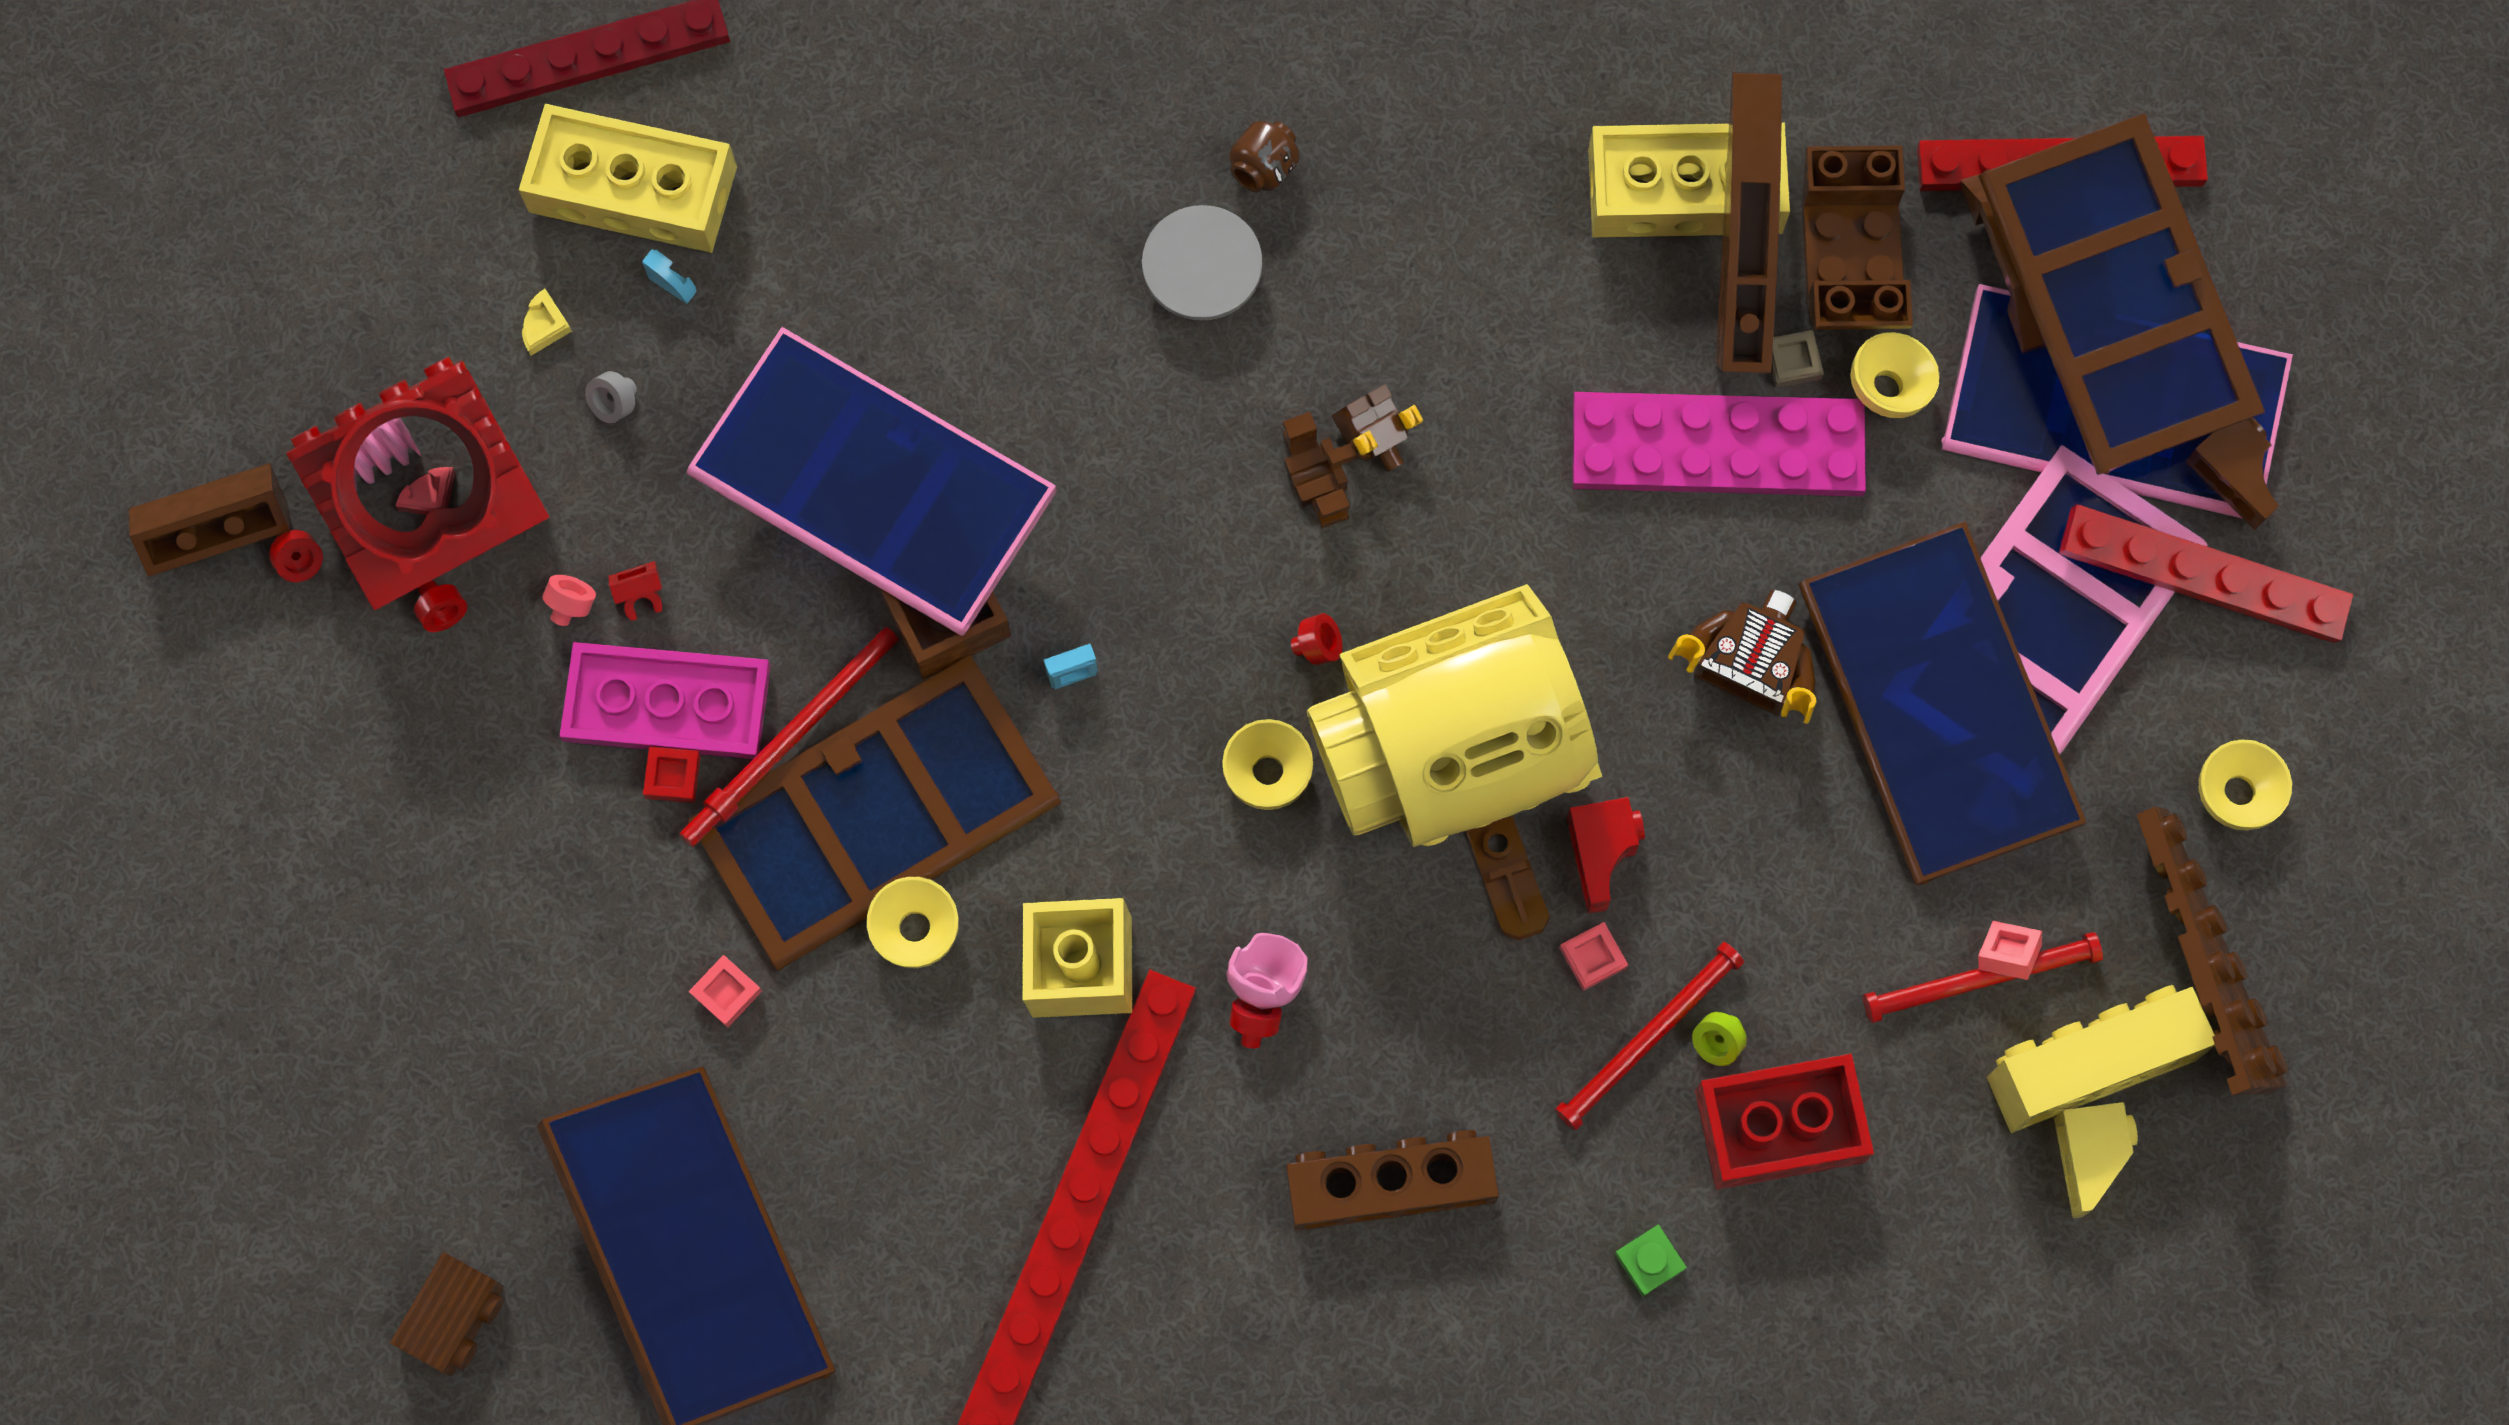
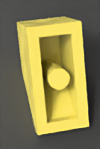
[2054,1102,2138,1218]

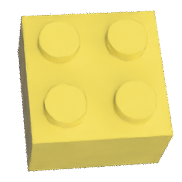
[1023,898,1132,1018]

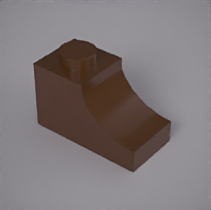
[2185,418,2280,530]

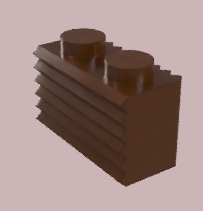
[390,1252,504,1377]

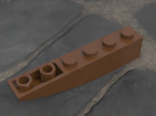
[1716,72,1782,373]

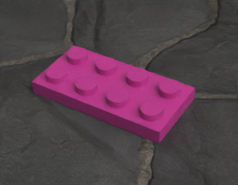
[559,642,771,759]

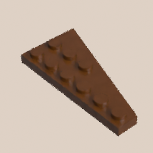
[2137,807,2288,1096]

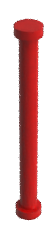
[1863,932,2103,1023]
[1554,942,1744,1131]

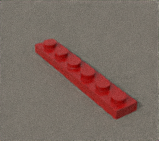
[1917,136,2208,191]
[2059,504,2353,643]

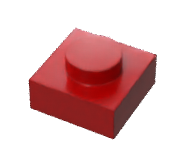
[643,746,701,803]

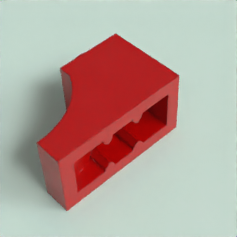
[1566,797,1645,914]

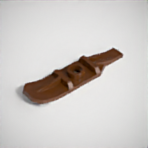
[1466,815,1550,940]

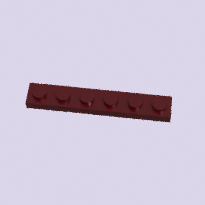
[443,0,731,118]

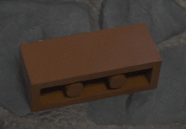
[129,463,290,577]

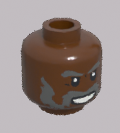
[1229,121,1300,193]

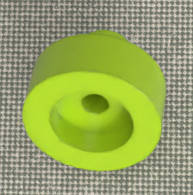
[1692,1012,1747,1066]

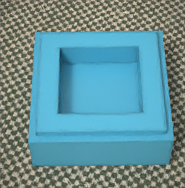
[1044,644,1098,689]

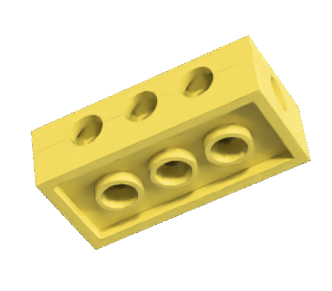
[519,104,737,253]
[1588,122,1790,238]

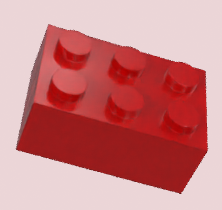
[1695,1053,1874,1190]

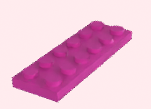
[1573,392,1866,496]

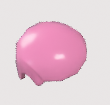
[1226,933,1308,1009]

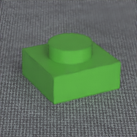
[1615,1224,1687,1297]

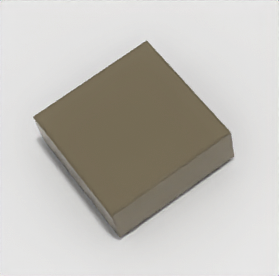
[1771,330,1824,388]

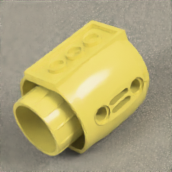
[1307,584,1602,848]

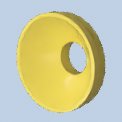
[1850,332,1939,418]
[1223,719,1313,810]
[2199,739,2292,831]
[867,877,959,968]

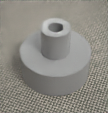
[585,371,637,423]

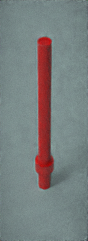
[679,627,899,848]

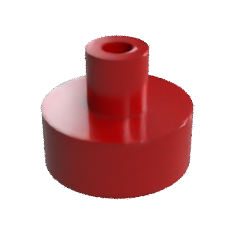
[269,530,323,583]
[414,580,467,632]
[1291,613,1343,666]
[1229,998,1282,1049]

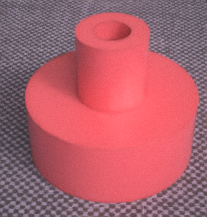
[543,575,596,626]

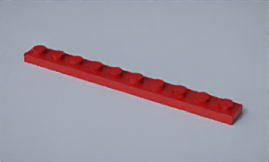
[957,969,1196,1425]

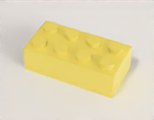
[1986,985,2215,1133]

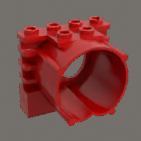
[286,356,550,611]

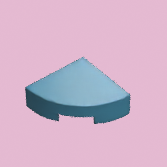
[642,249,697,304]

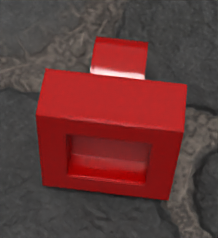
[608,561,662,621]

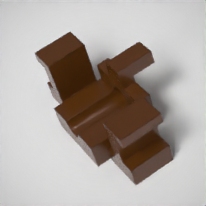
[1283,411,1357,529]

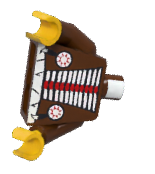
[1668,590,1816,724]

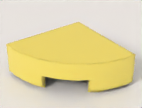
[522,289,572,356]

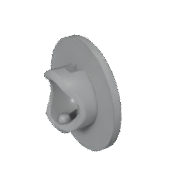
[1142,205,1262,320]

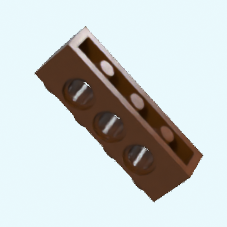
[1286,1130,1499,1232]

